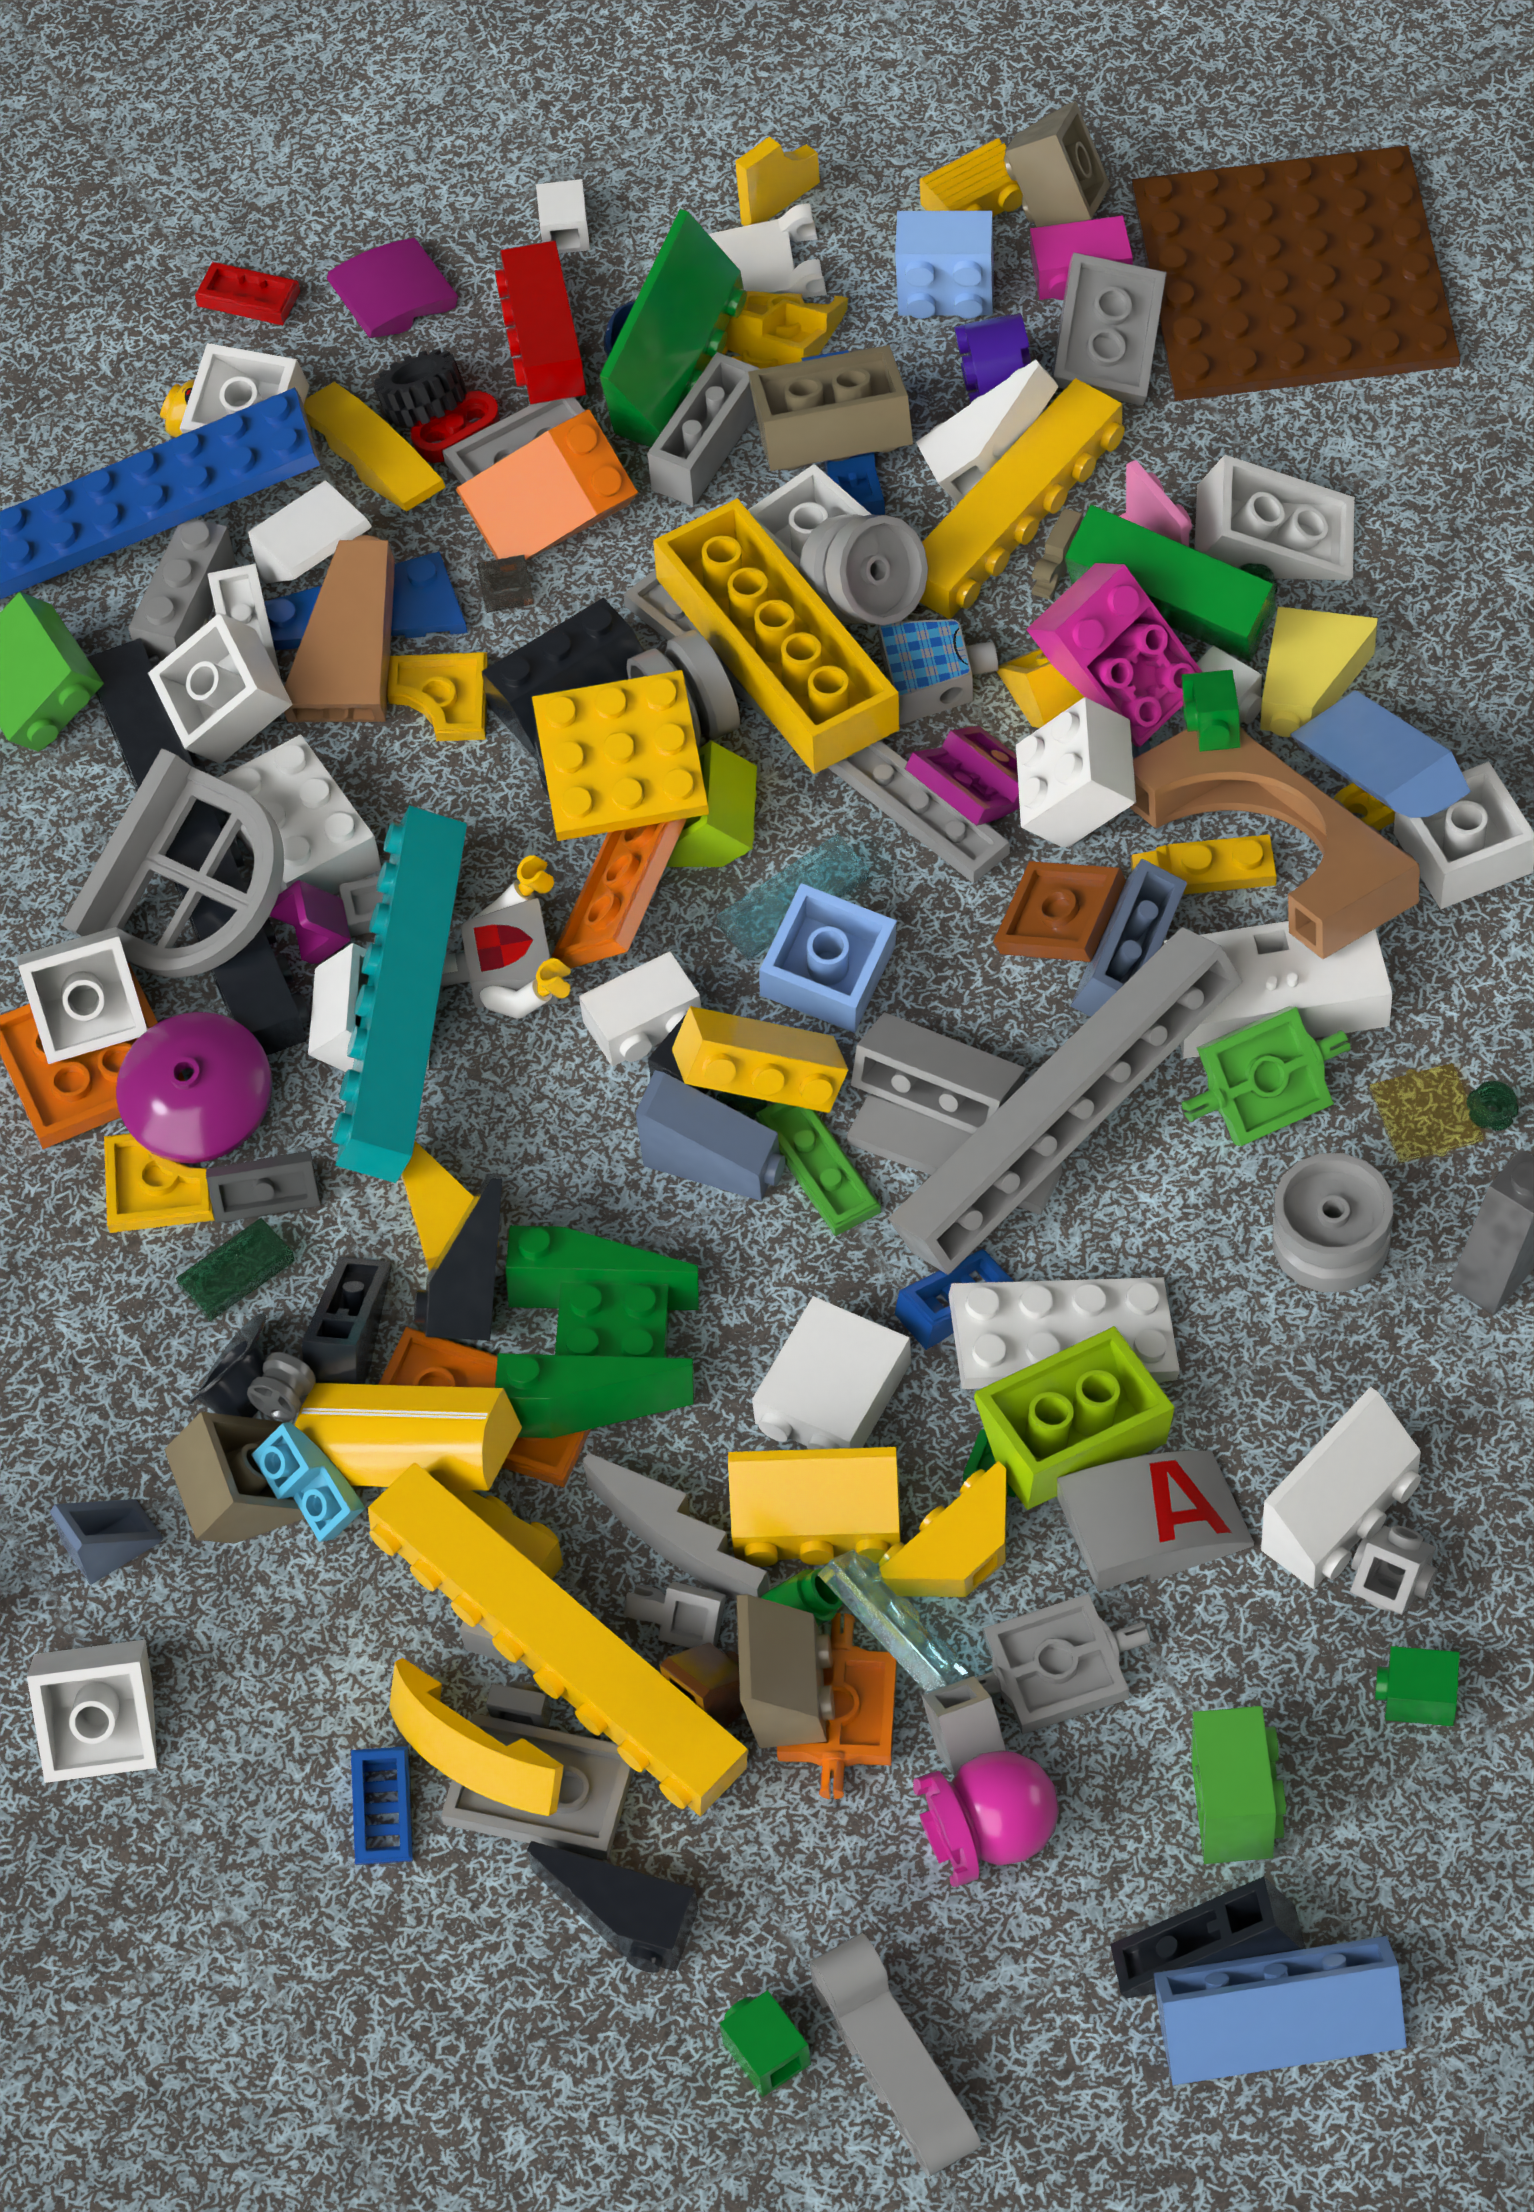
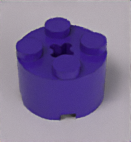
[954,313,1031,404]

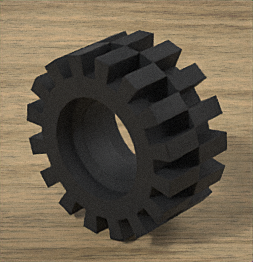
[374,349,467,427]

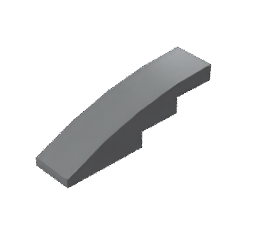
[583,1453,769,1601]

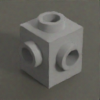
[1349,1525,1438,1615]

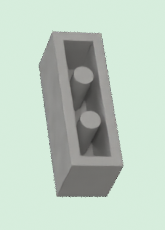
[647,352,759,507]
[128,519,235,662]
[851,1012,1026,1134]

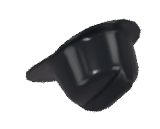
[187,1313,267,1418]

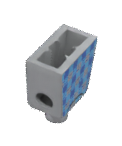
[878,619,998,725]

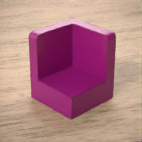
[269,880,351,964]

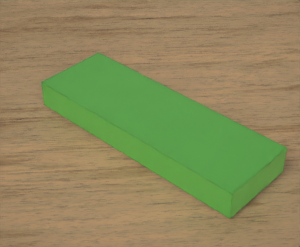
[755,1103,881,1236]

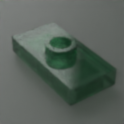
[176,1217,295,1322]

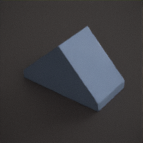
[50,1499,163,1585]

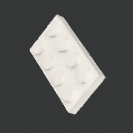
[948,1277,1180,1389]

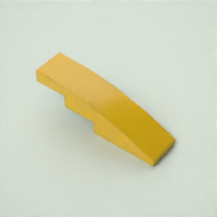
[304,382,446,512]

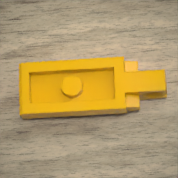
[1131,834,1277,895]

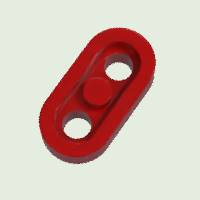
[411,391,500,463]

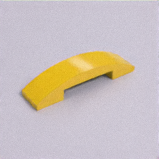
[389,1658,564,1816]

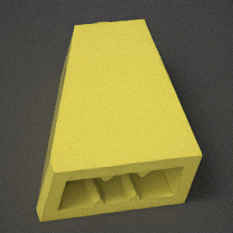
[1260,607,1378,737]

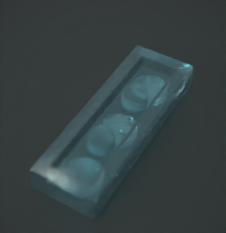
[717,833,870,960]
[818,1549,968,1693]

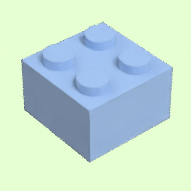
[895,211,994,319]
[759,883,897,1033]

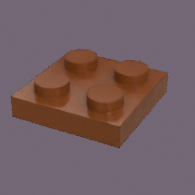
[993,861,1126,962]

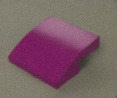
[327,237,458,338]
[904,725,1020,826]

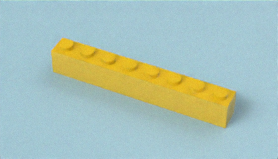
[368,1462,748,1817]

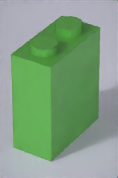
[0,591,104,752]

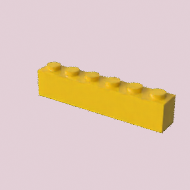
[919,378,1125,619]

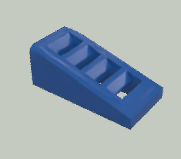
[894,1249,1014,1350]
[351,1746,413,1865]

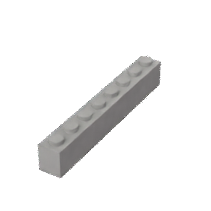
[888,927,1243,1275]

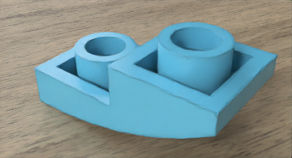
[251,1422,365,1542]

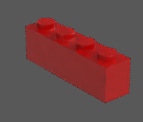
[494,240,586,405]

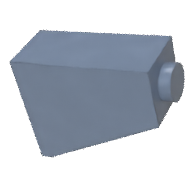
[635,1070,785,1201]

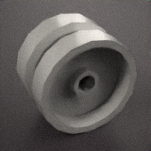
[799,514,928,626]
[627,629,740,748]
[1272,1153,1394,1292]

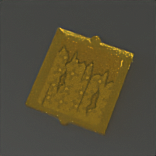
[1369,1063,1484,1164]

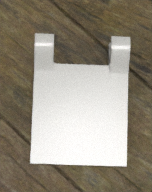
[709,204,827,298]

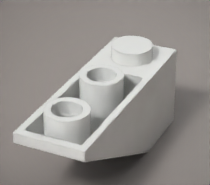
[916,360,1058,503]

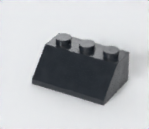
[481,597,644,760]

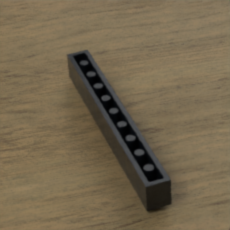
[87,638,310,1055]

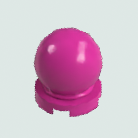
[913,1750,1059,1887]

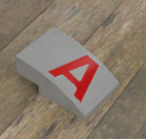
[1057,1450,1254,1592]

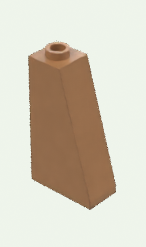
[284,535,395,722]

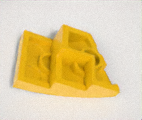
[711,291,848,369]

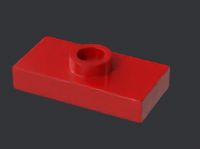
[195,261,300,326]

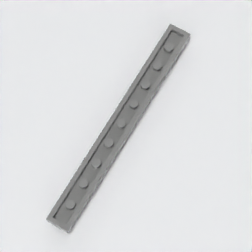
[623,569,1010,884]

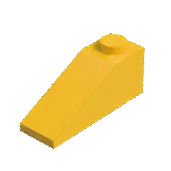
[401,1141,500,1272]

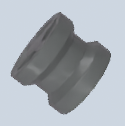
[247,1352,316,1421]

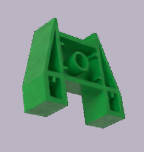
[495,1225,699,1438]

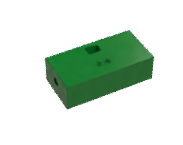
[1065,504,1276,662]

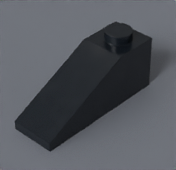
[414,1174,502,1341]
[302,1257,392,1396]
[527,1841,699,1973]
[1110,1876,1306,1999]

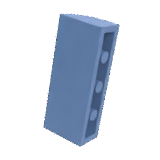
[1290,690,1471,818]
[1154,1936,1407,2085]

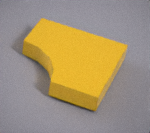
[735,137,820,226]
[387,652,488,741]
[104,1133,214,1233]

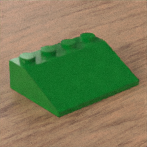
[600,209,747,447]

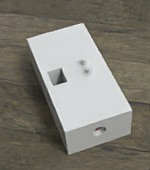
[1164,921,1392,1059]

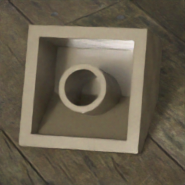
[1004,101,1111,227]
[164,1412,305,1544]
[736,1594,835,1749]

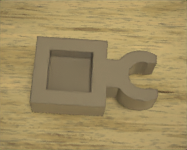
[1032,508,1082,600]

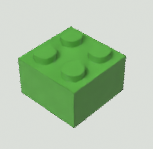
[1191,1706,1286,1864]

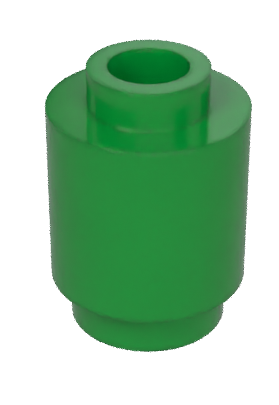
[761,1568,843,1627]

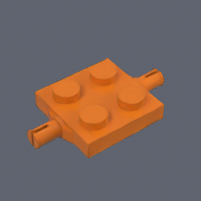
[777,1613,898,1799]

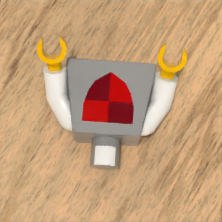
[440,855,571,1019]

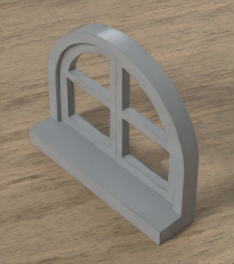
[62,749,284,978]

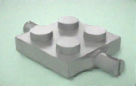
[975,1593,1151,1735]

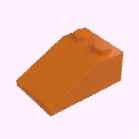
[456,409,638,572]

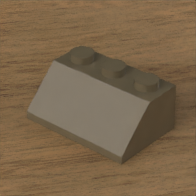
[748,345,913,471]

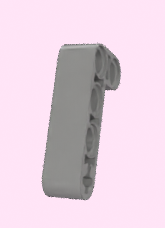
[810,1933,981,2177]

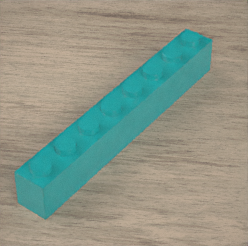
[331,805,467,1183]

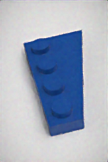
[264,551,468,650]

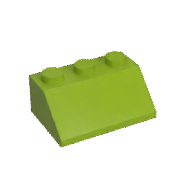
[974,1326,1175,1510]

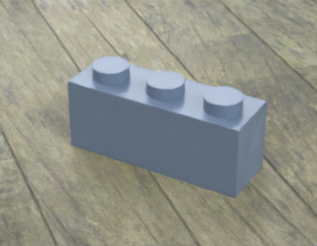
[1070,859,1187,1017]

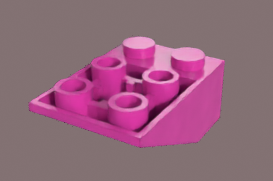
[1026,563,1202,747]

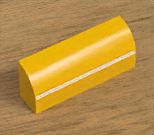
[295,1383,522,1491]

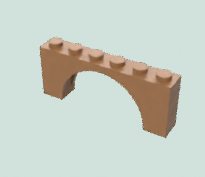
[1129,727,1420,959]

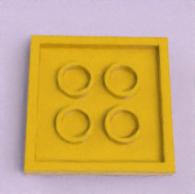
[532,670,709,841]

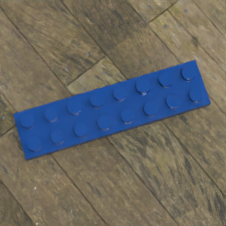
[0,387,320,599]

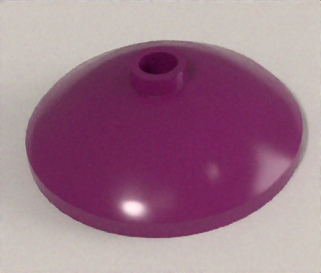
[116,1012,273,1163]

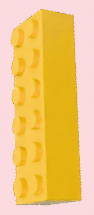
[653,498,899,774]

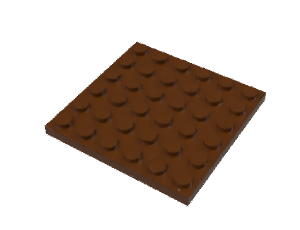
[1132,145,1460,402]

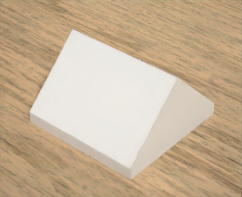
[248,480,372,584]

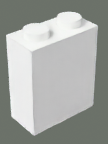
[752,1296,912,1449]

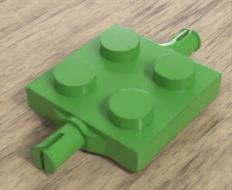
[1181,1006,1351,1146]

